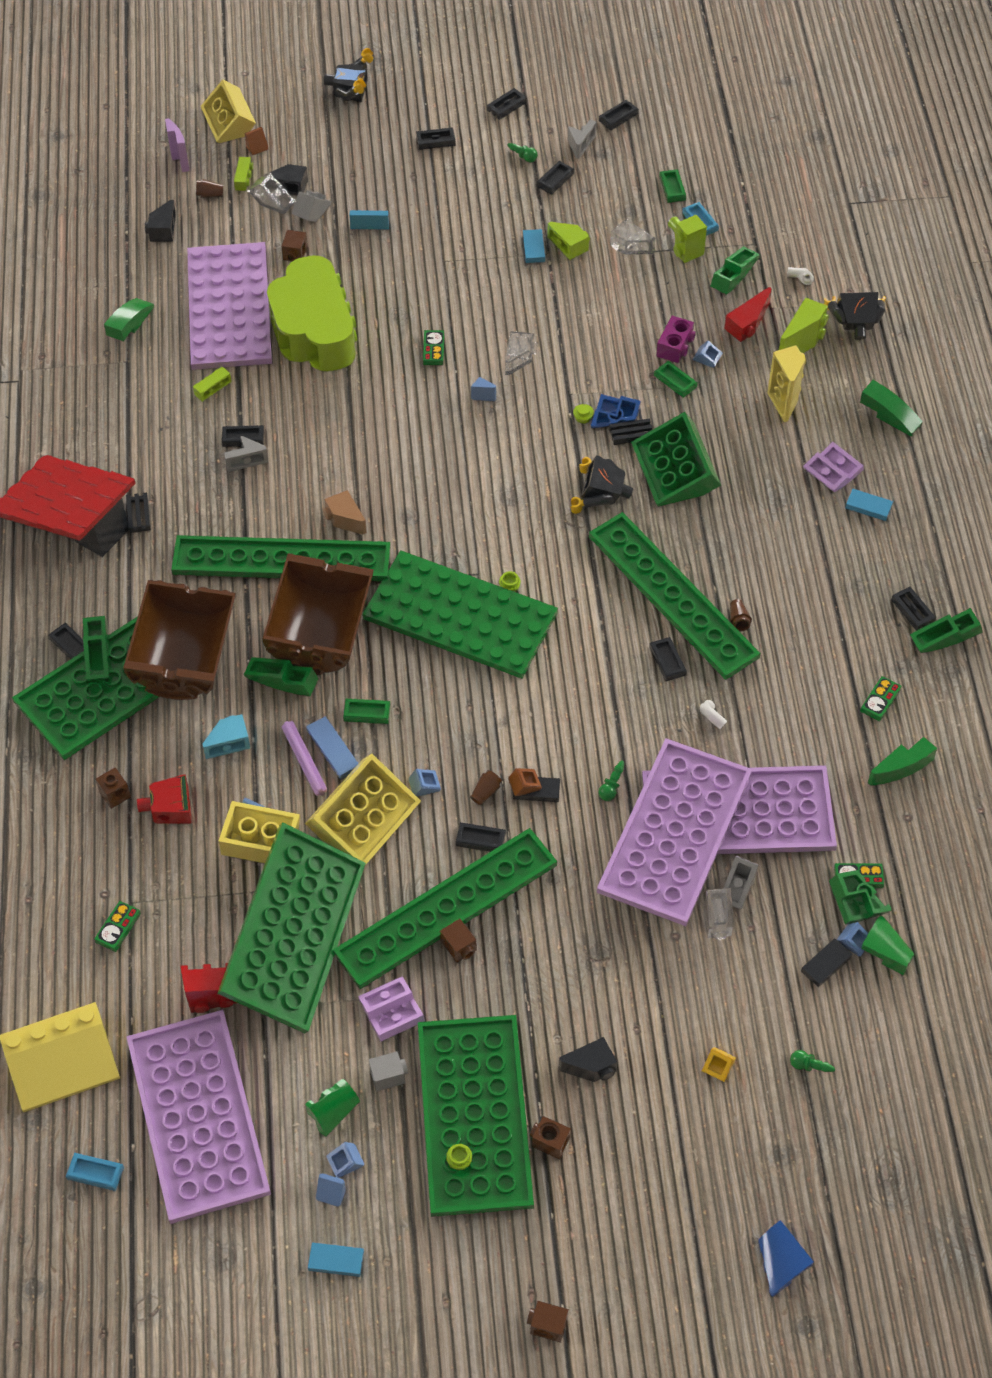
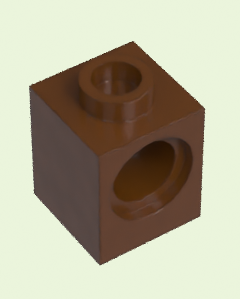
[281,230,307,262]
[95,767,131,809]
[440,918,477,963]
[530,1116,571,1160]
[527,1301,569,1343]

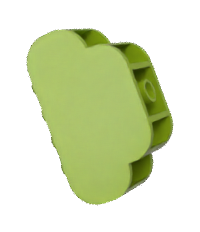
[267,255,358,371]

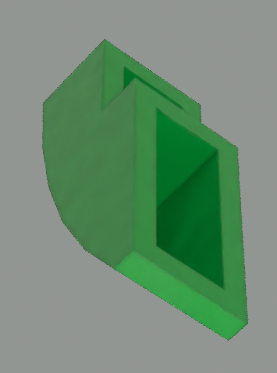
[710,246,760,295]
[104,298,154,342]
[860,380,923,436]
[910,608,983,653]
[82,616,110,681]
[243,657,319,696]
[868,737,937,786]

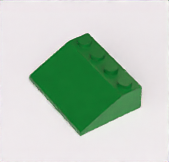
[631,412,722,507]

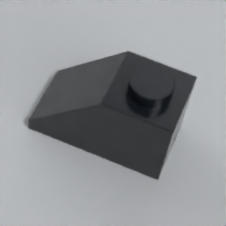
[264,164,308,196]
[145,200,176,242]
[559,1037,617,1082]

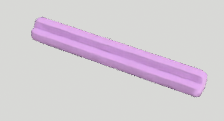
[282,721,327,796]

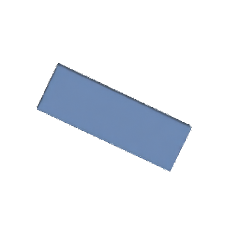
[306,716,359,780]

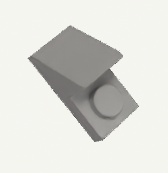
[567,119,597,159]
[224,436,268,472]
[719,856,759,909]

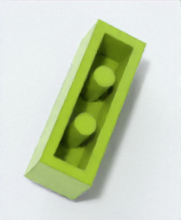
[234,157,254,191]
[193,367,232,402]

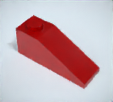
[724,287,772,342]

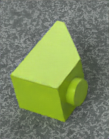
[547,222,590,260]

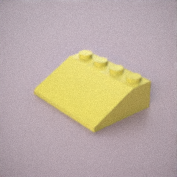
[305,753,421,865]
[0,1002,120,1113]

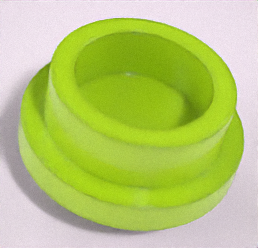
[573,404,594,424]
[499,571,521,591]
[447,1144,472,1170]

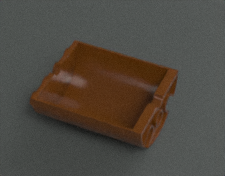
[262,553,374,675]
[123,580,236,700]

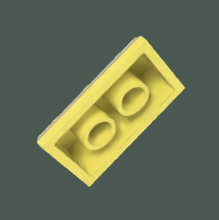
[201,79,256,143]
[767,345,806,422]
[218,801,300,863]

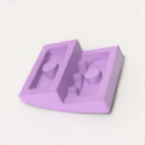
[165,118,189,172]
[803,442,864,492]
[358,977,425,1042]

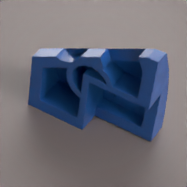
[591,394,641,429]
[758,1220,814,1297]

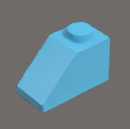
[202,714,250,759]

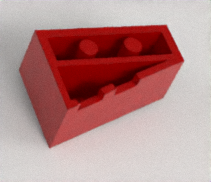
[180,963,237,1013]

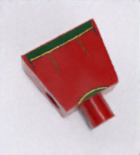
[137,774,192,824]

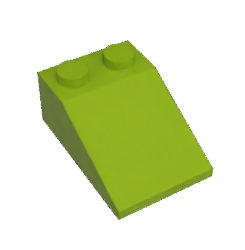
[779,297,829,353]

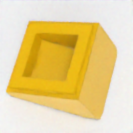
[702,1047,736,1082]

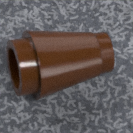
[196,179,223,198]
[730,599,752,632]
[470,770,502,805]

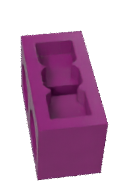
[656,315,696,364]

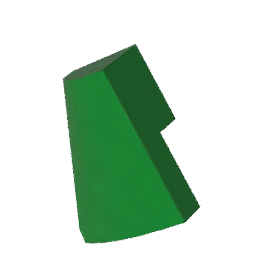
[829,870,892,925]
[861,915,914,975]
[305,1079,360,1137]

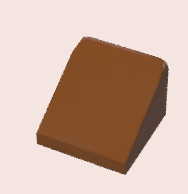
[245,127,268,155]
[508,768,542,796]

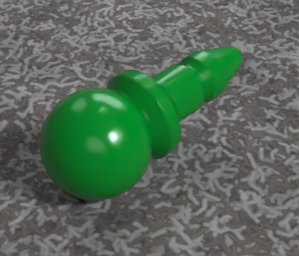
[507,143,538,163]
[598,760,624,801]
[790,1050,835,1072]

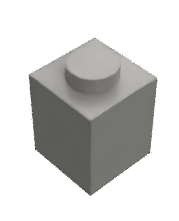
[368,1051,408,1092]

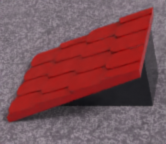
[0,455,136,557]

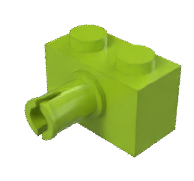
[668,215,707,263]

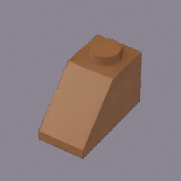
[323,490,367,534]

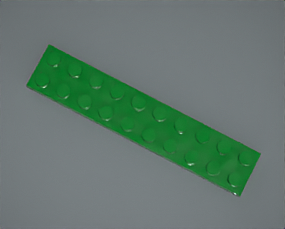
[589,512,761,680]
[171,535,391,581]
[333,828,557,989]

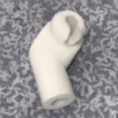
[787,267,814,285]
[700,700,727,729]

